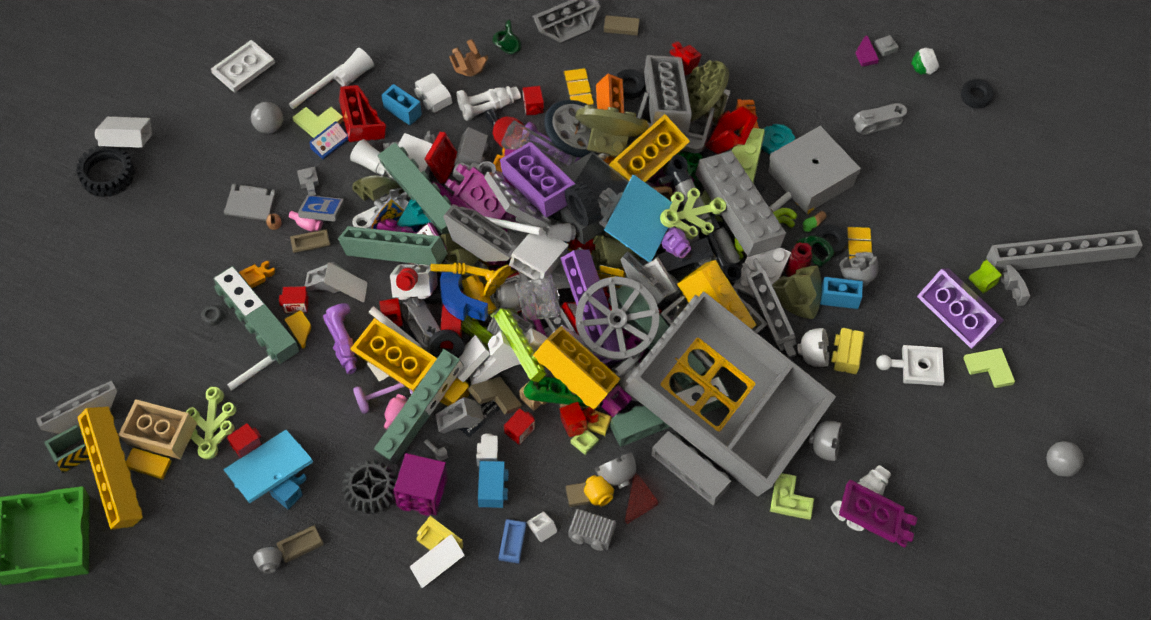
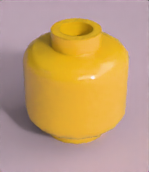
[584,475,614,506]

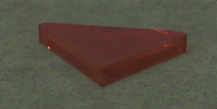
[625,473,658,524]

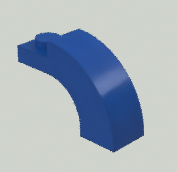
[440,272,488,321]

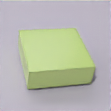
[570,430,599,455]

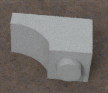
[305,262,350,293]
[435,397,484,434]

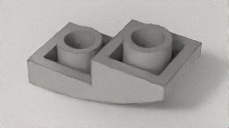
[1001,264,1030,306]

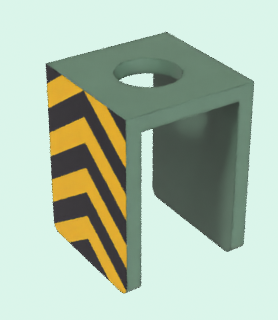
[44,425,90,473]

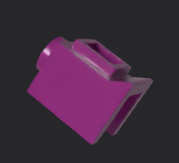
[601,385,632,418]

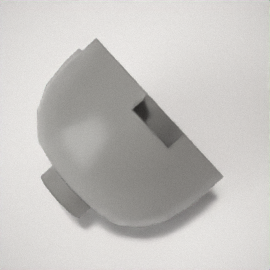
[839,252,879,287]
[809,421,842,461]
[595,452,637,489]

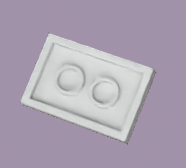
[211,40,275,93]
[733,248,791,298]

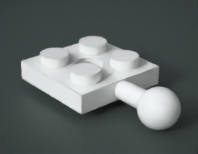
[876,345,944,386]

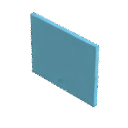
[604,175,672,262]
[223,430,313,503]

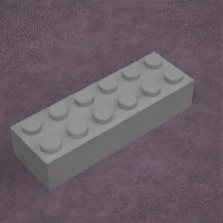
[644,55,692,132]
[695,151,786,257]

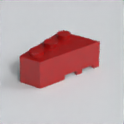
[339,85,386,142]

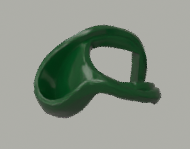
[493,20,522,54]
[795,236,834,267]

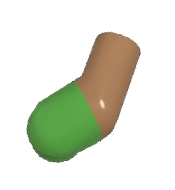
[803,211,827,232]

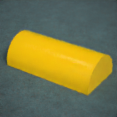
[350,318,437,392]

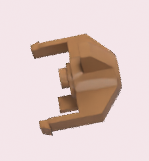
[449,39,489,77]

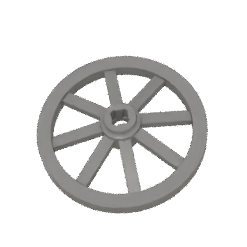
[576,277,659,360]

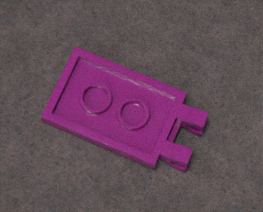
[445,164,508,220]
[839,480,917,548]

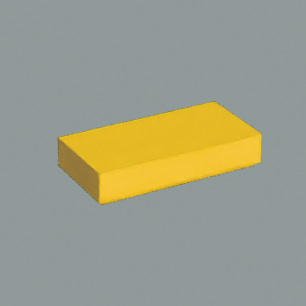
[126,448,172,479]

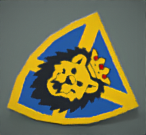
[369,198,404,229]

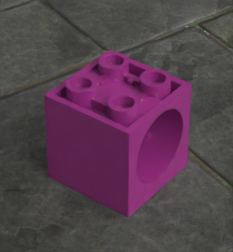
[393,453,448,516]

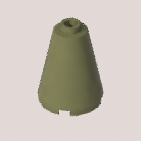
[592,235,644,274]

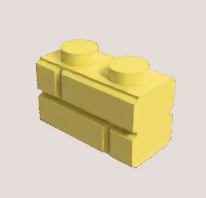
[831,328,864,374]

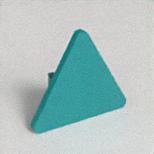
[397,199,432,227]

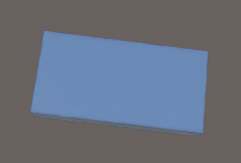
[499,519,526,563]

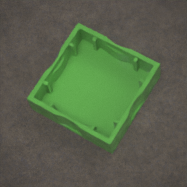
[0,486,90,585]

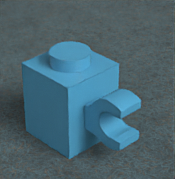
[269,472,306,510]

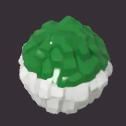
[911,48,939,75]

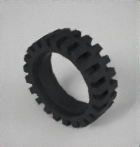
[76,145,135,197]

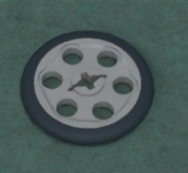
[544,100,600,158]

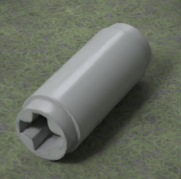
[712,227,740,264]

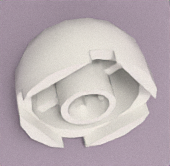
[798,328,829,367]

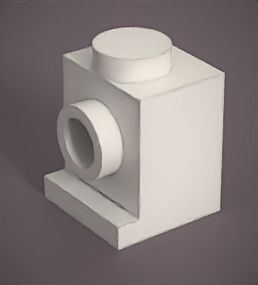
[476,434,498,466]

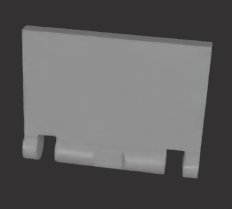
[224,184,276,221]

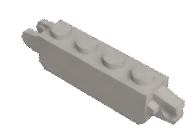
[742,258,797,359]

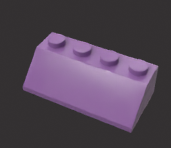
[917,268,1004,349]

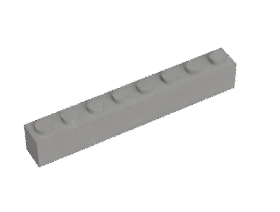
[986,230,1143,272]

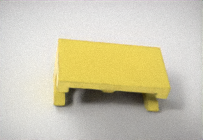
[416,516,463,550]

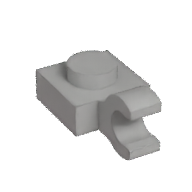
[297,167,319,196]

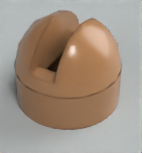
[266,213,282,230]

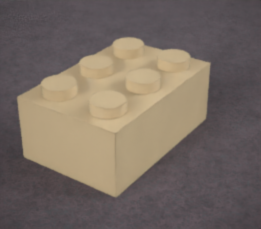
[118,399,197,459]

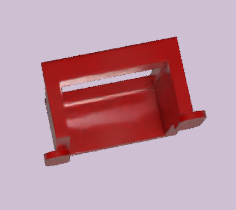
[706,106,758,154]

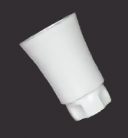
[334,48,374,86]
[350,139,387,176]

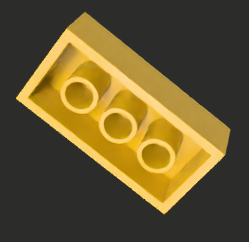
[609,114,690,182]
[533,326,620,410]

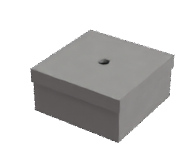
[768,126,861,214]

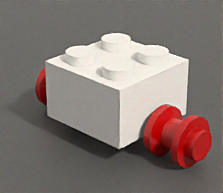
[390,263,438,300]

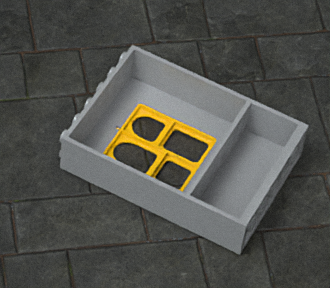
[624,291,836,497]

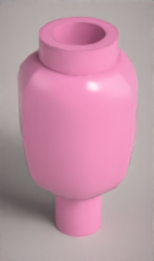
[289,211,323,232]
[384,394,408,429]

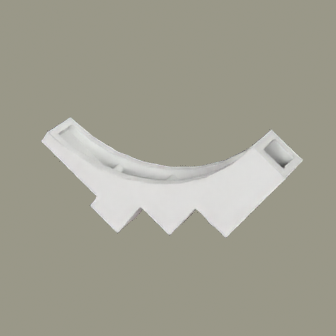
[470,325,594,385]

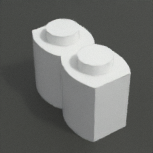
[414,73,452,113]

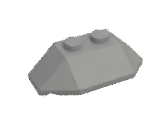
[533,0,600,43]
[443,204,517,262]
[36,380,117,434]

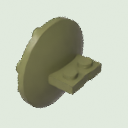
[686,60,729,124]
[575,105,649,157]

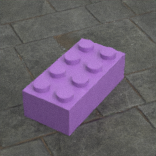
[500,142,575,218]

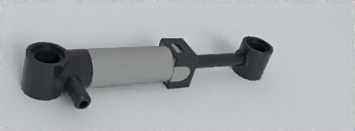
[658,155,742,284]

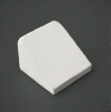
[527,511,557,542]

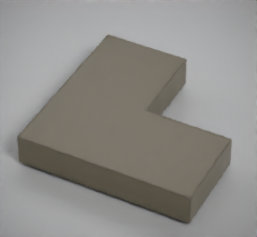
[468,377,522,415]

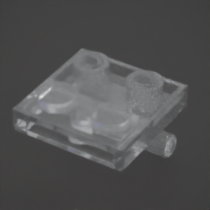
[515,274,561,321]

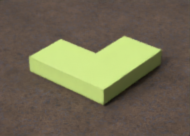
[293,107,344,138]
[964,348,1015,388]
[770,473,814,520]

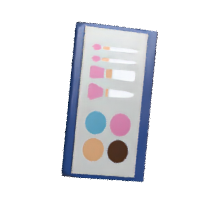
[310,121,348,159]

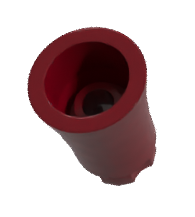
[784,242,812,277]

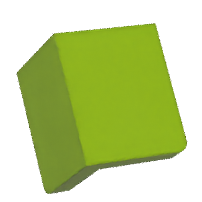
[969,260,1002,294]

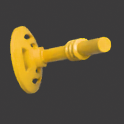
[430,262,511,297]

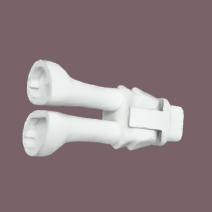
[456,86,521,121]
[831,465,891,531]

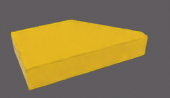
[284,310,311,349]

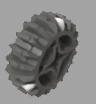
[342,459,397,514]

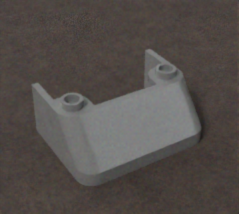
[634,92,715,153]

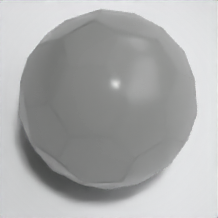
[251,102,283,134]
[1046,441,1084,477]

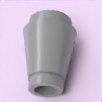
[546,223,576,242]

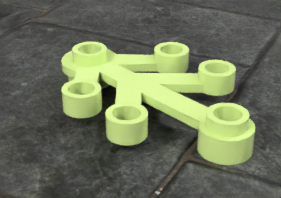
[660,188,726,239]
[186,387,236,459]

